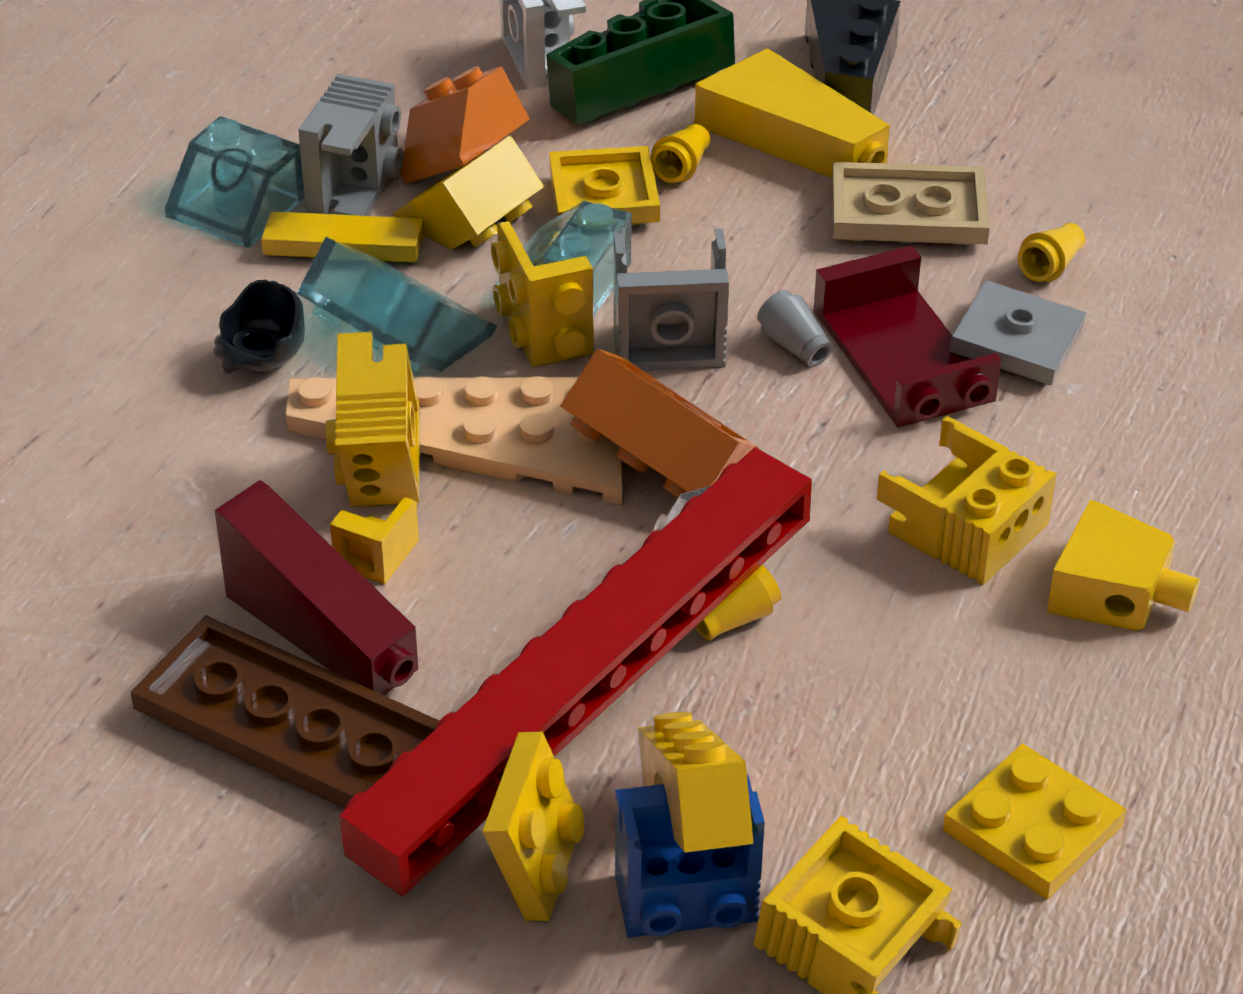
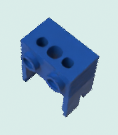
[615,774,765,938]

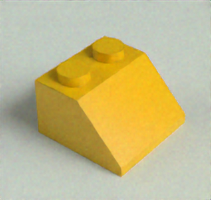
[392,135,544,250]

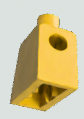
[1047,499,1200,631]

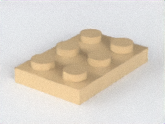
[832,162,990,245]

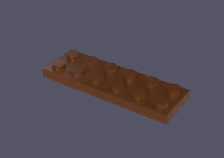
[131,615,440,808]

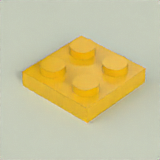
[549,146,661,229]
[482,732,585,921]
[943,743,1127,900]

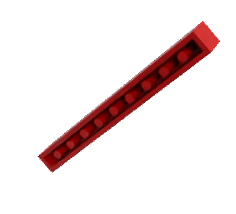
[339,447,812,897]

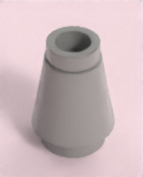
[757,290,833,367]

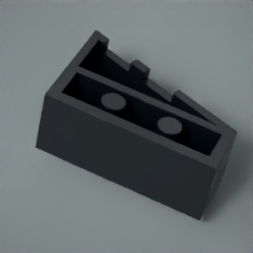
[805,0,901,115]

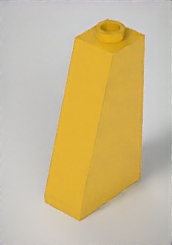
[694,48,890,178]

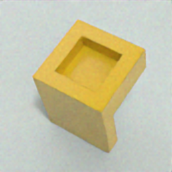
[330,497,419,585]

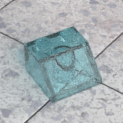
[165,116,304,248]
[496,201,632,317]

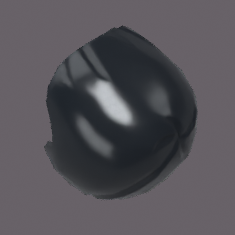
[213,279,305,374]

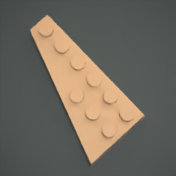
[286,376,622,506]

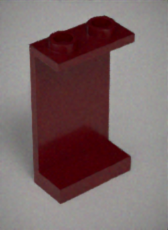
[813,245,1001,428]

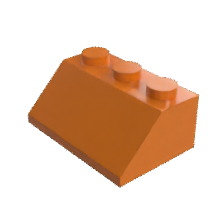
[560,348,759,502]

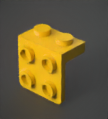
[491,221,594,367]

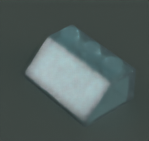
[297,237,497,373]

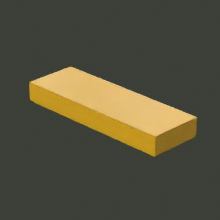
[261,211,424,262]

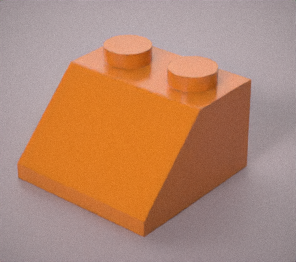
[401,66,530,184]

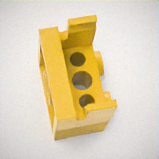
[325,331,420,507]
[876,416,1057,586]
[753,815,962,994]

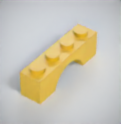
[638,712,754,852]

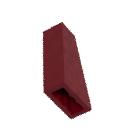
[215,480,418,695]

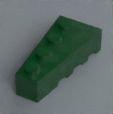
[546,0,735,125]

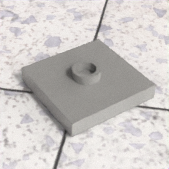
[949,280,1086,385]

